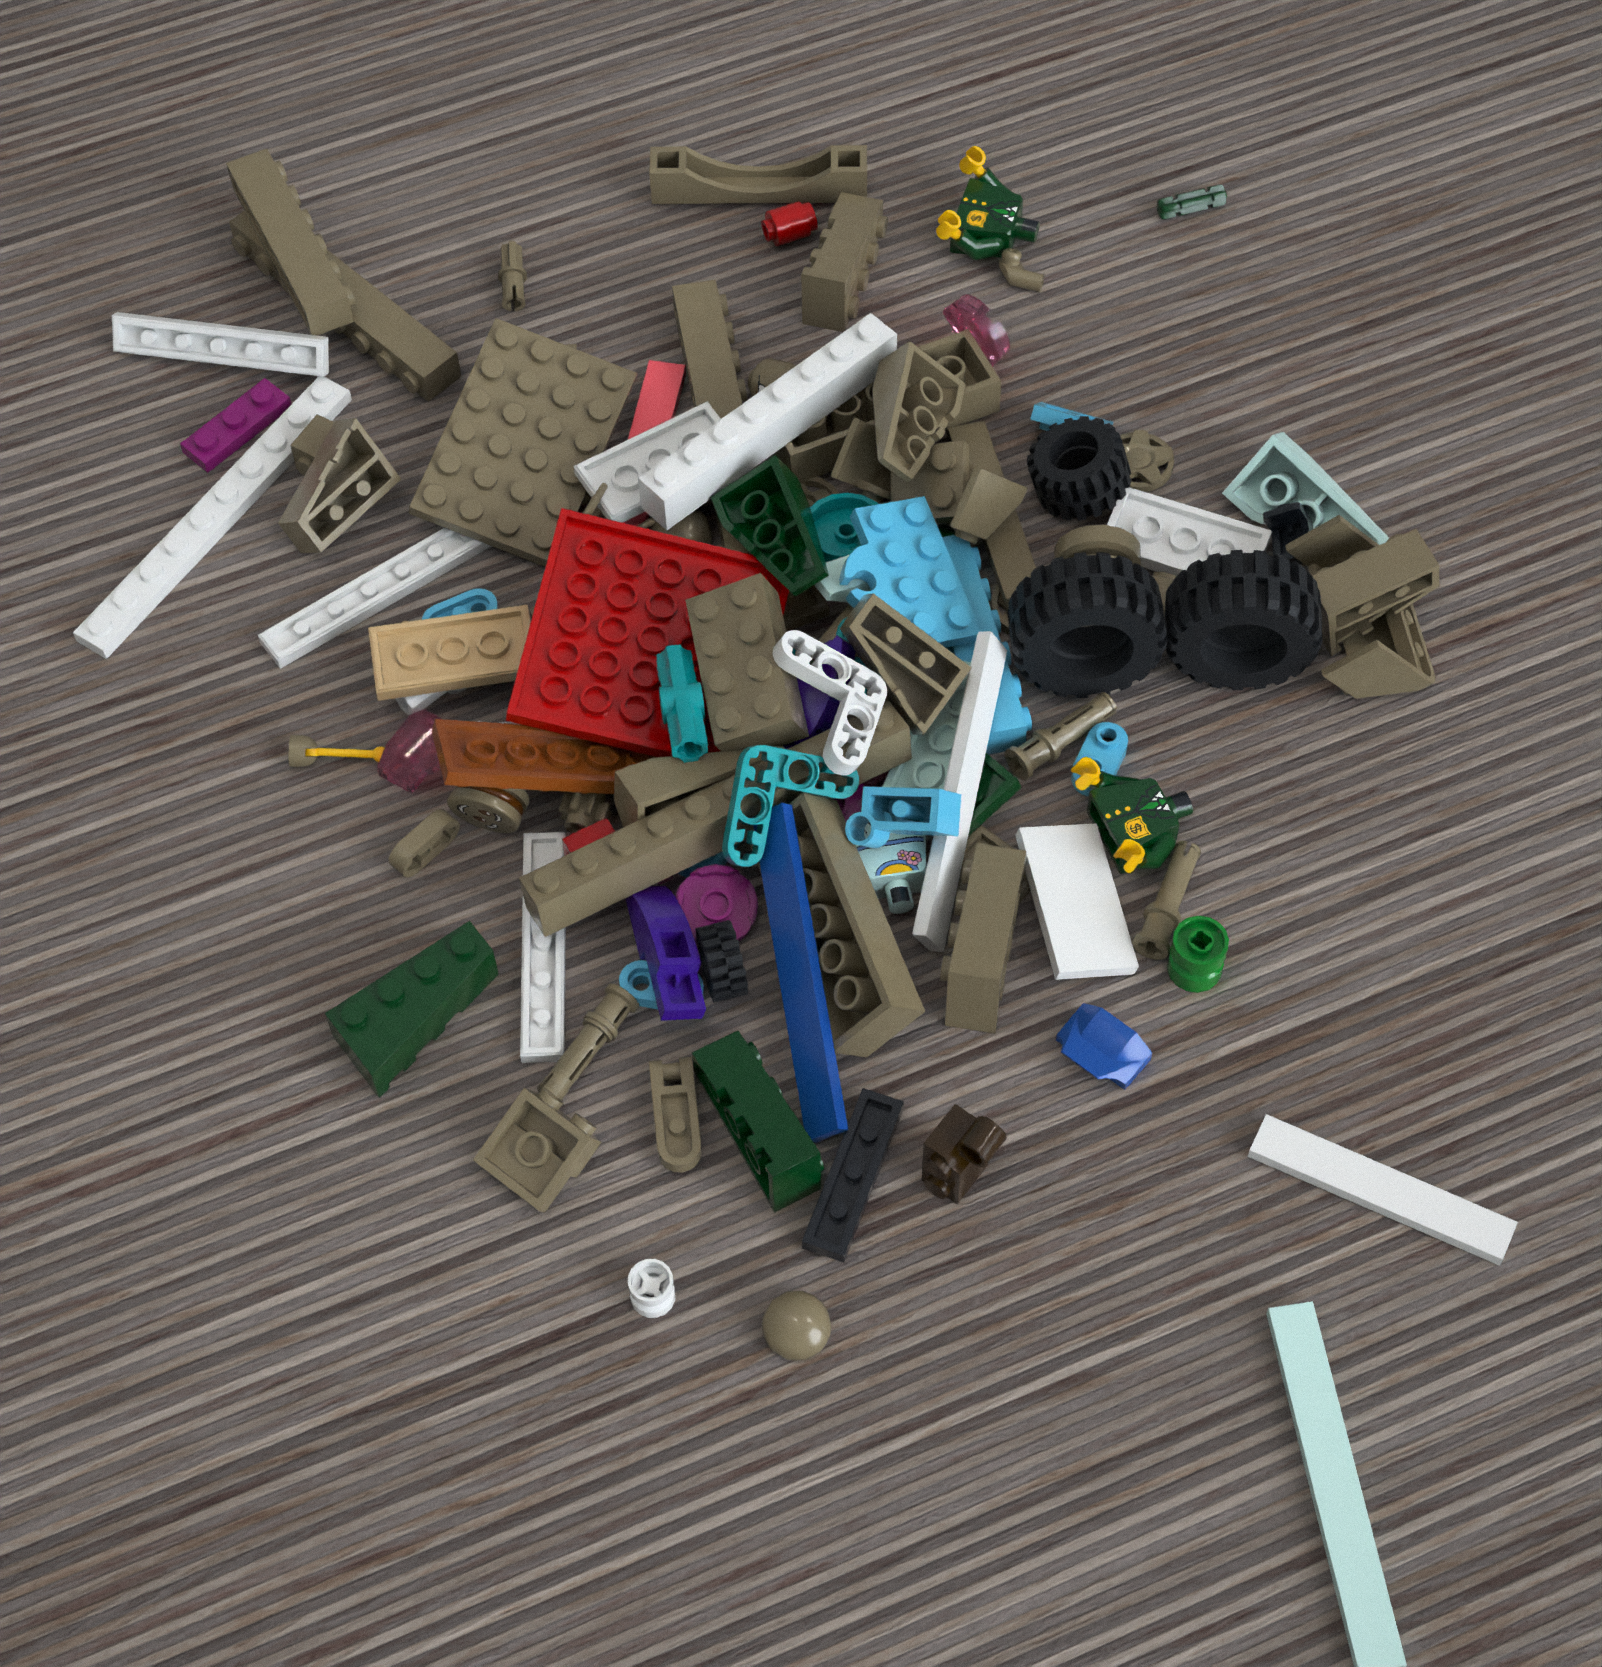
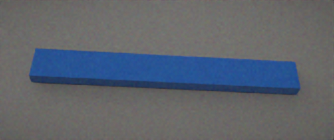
[752,803,848,1143]

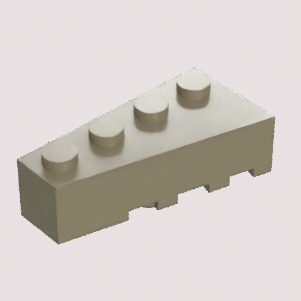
[801,192,888,332]
[940,843,1027,1034]

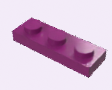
[180,378,292,473]

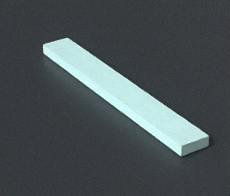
[1266,1301,1407,1667]

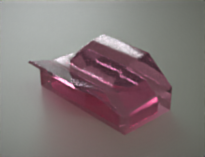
[377,709,441,794]

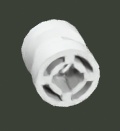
[628,1259,675,1318]

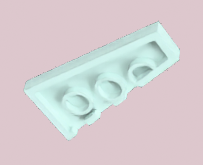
[882,660,971,790]

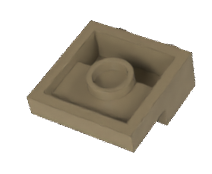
[473,1088,602,1213]

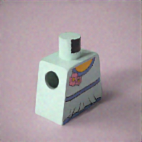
[856,822,926,914]

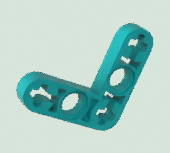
[722,745,859,867]

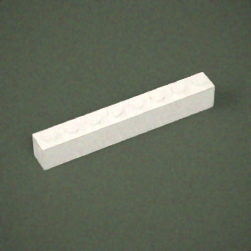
[638,313,897,530]

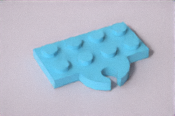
[839,496,982,647]

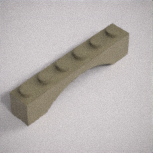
[649,145,867,204]

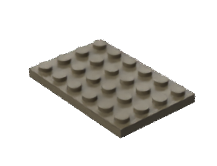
[409,318,637,567]

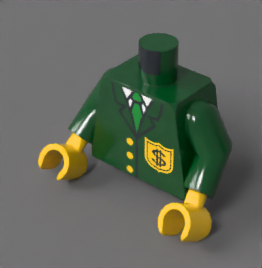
[936,146,1040,260]
[1071,757,1193,874]

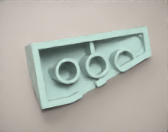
[1222,432,1389,545]

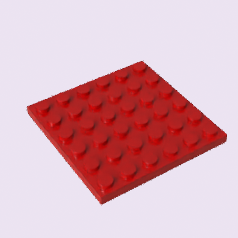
[505,508,789,757]

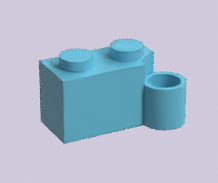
[845,786,962,849]

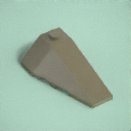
[872,341,966,482]

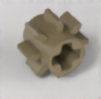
[558,792,612,833]

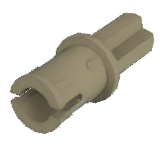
[498,241,527,311]

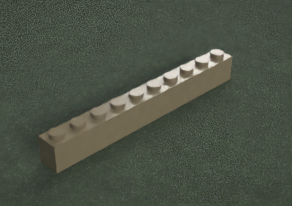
[672,280,756,554]
[519,701,912,937]

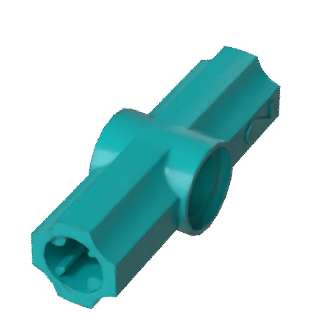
[656,645,708,763]

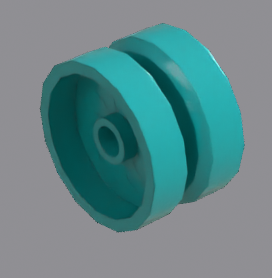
[810,493,879,562]

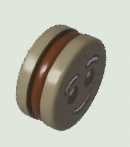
[447,786,529,833]

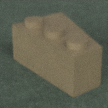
[278,418,401,553]
[1312,529,1440,657]

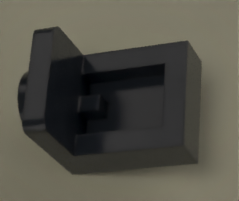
[1263,502,1313,565]

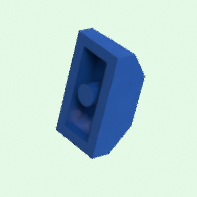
[1056,1003,1152,1090]

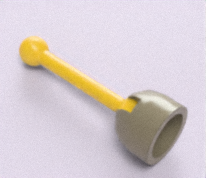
[289,735,389,767]

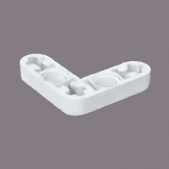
[773,630,887,776]

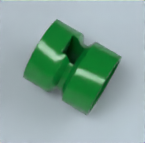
[1167,916,1229,993]

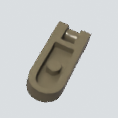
[649,1056,702,1173]

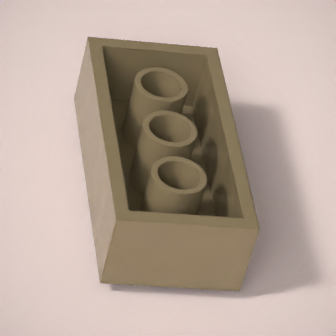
[685,573,809,751]

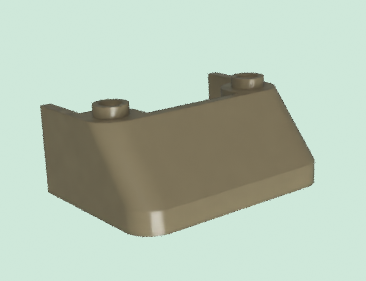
[831,418,1028,544]
[1285,515,1435,699]

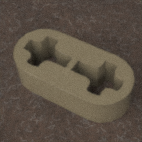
[389,809,460,878]

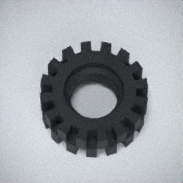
[695,920,748,1003]

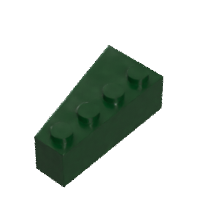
[325,920,499,1098]

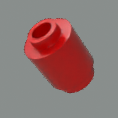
[761,201,818,247]

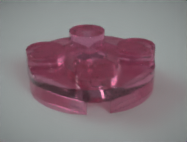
[943,294,1010,367]

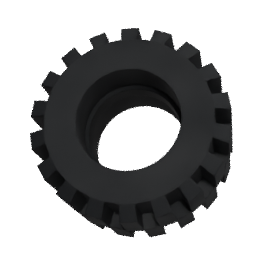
[1027,416,1131,521]

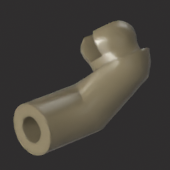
[999,248,1045,292]

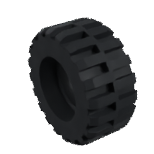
[1165,550,1323,690]
[1007,552,1167,698]

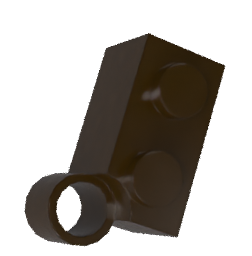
[921,1104,1007,1204]

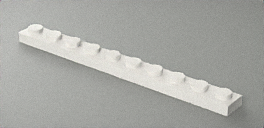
[73,376,352,659]

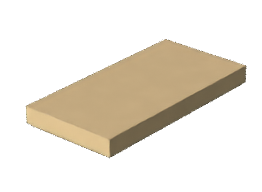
[368,604,531,701]

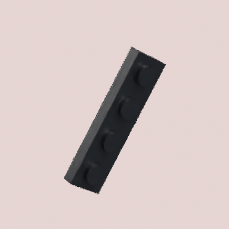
[802,1088,904,1263]

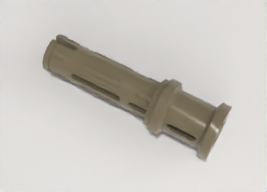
[1005,692,1117,781]
[1132,841,1201,960]
[537,983,639,1101]

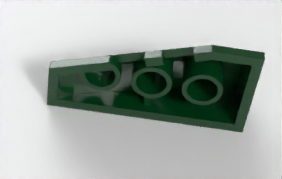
[711,455,829,597]

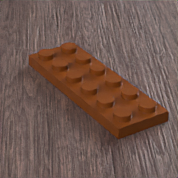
[432,719,659,794]

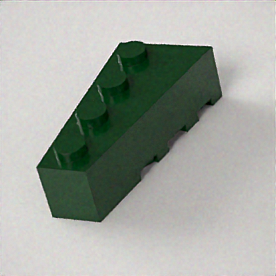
[692,1030,825,1213]

